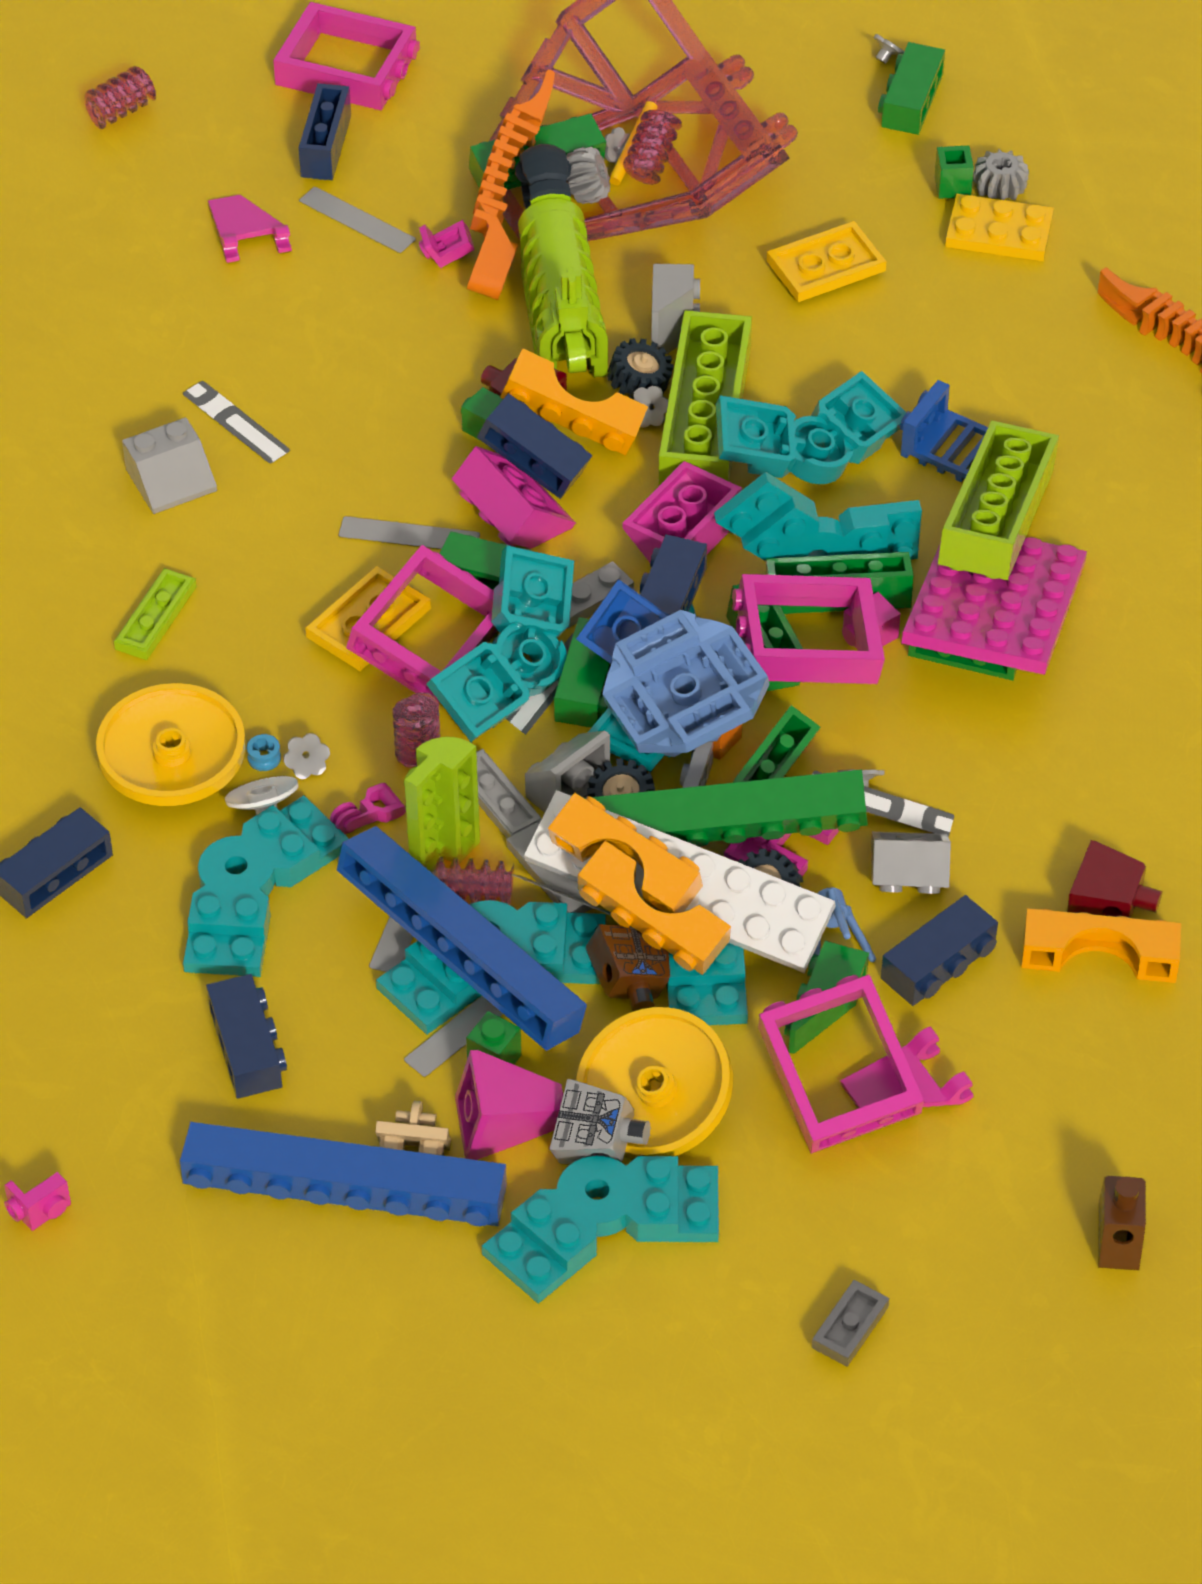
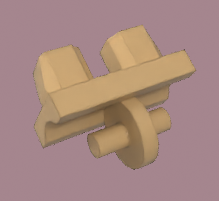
[375,1101,451,1156]

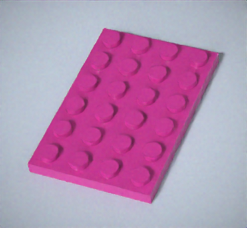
[901,537,1087,675]

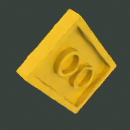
[945,194,1054,262]
[766,221,887,302]
[305,566,431,671]

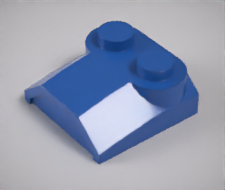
[576,579,669,664]

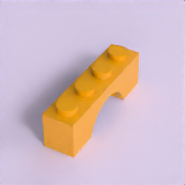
[500,348,648,456]
[548,793,703,913]
[578,840,731,975]
[1021,908,1181,983]

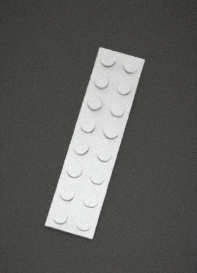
[524,790,836,973]

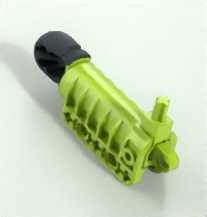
[515,144,608,378]

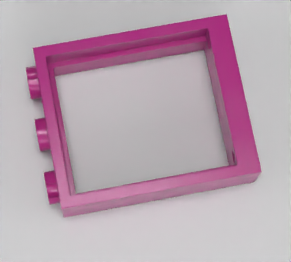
[273,2,420,111]
[346,545,498,706]
[732,574,885,684]
[758,974,924,1154]

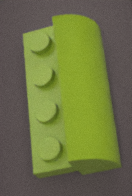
[404,737,480,873]

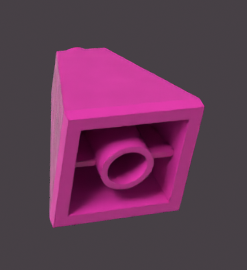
[455,1050,563,1160]

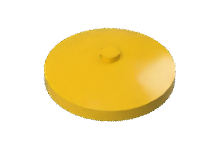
[96,683,246,806]
[576,1007,733,1159]

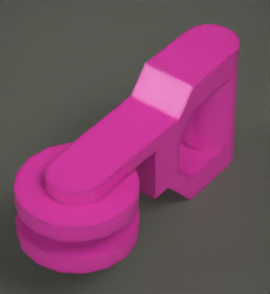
[330,783,406,834]

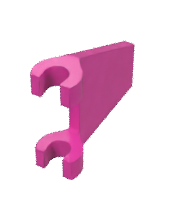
[208,195,292,263]
[840,1027,973,1108]

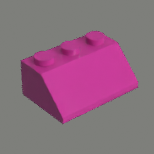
[452,446,576,549]
[622,461,742,563]

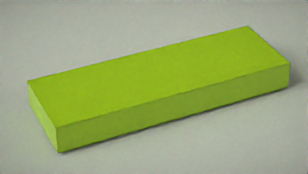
[114,568,197,660]

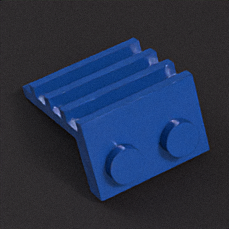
[900,380,988,482]

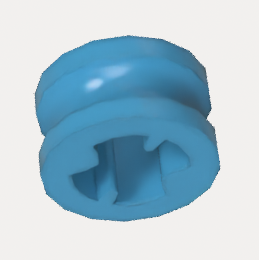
[247,734,281,771]

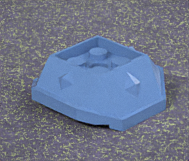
[602,610,770,757]

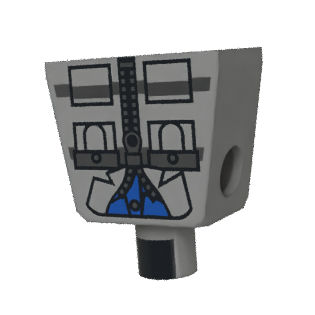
[549,1079,650,1164]

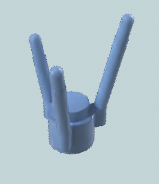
[814,888,876,962]

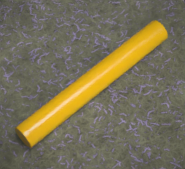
[609,101,658,186]

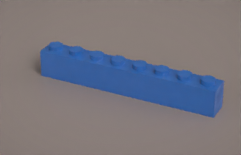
[337,826,587,1051]
[180,1122,507,1226]

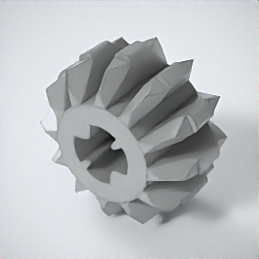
[566,147,610,204]
[973,149,1029,200]

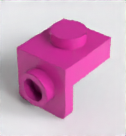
[419,220,475,268]
[4,1172,71,1231]

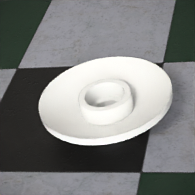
[225,776,299,815]

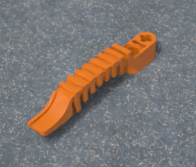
[467,69,555,300]
[1098,267,1202,373]

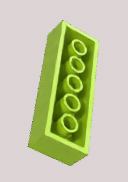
[659,310,752,485]
[938,420,1059,580]

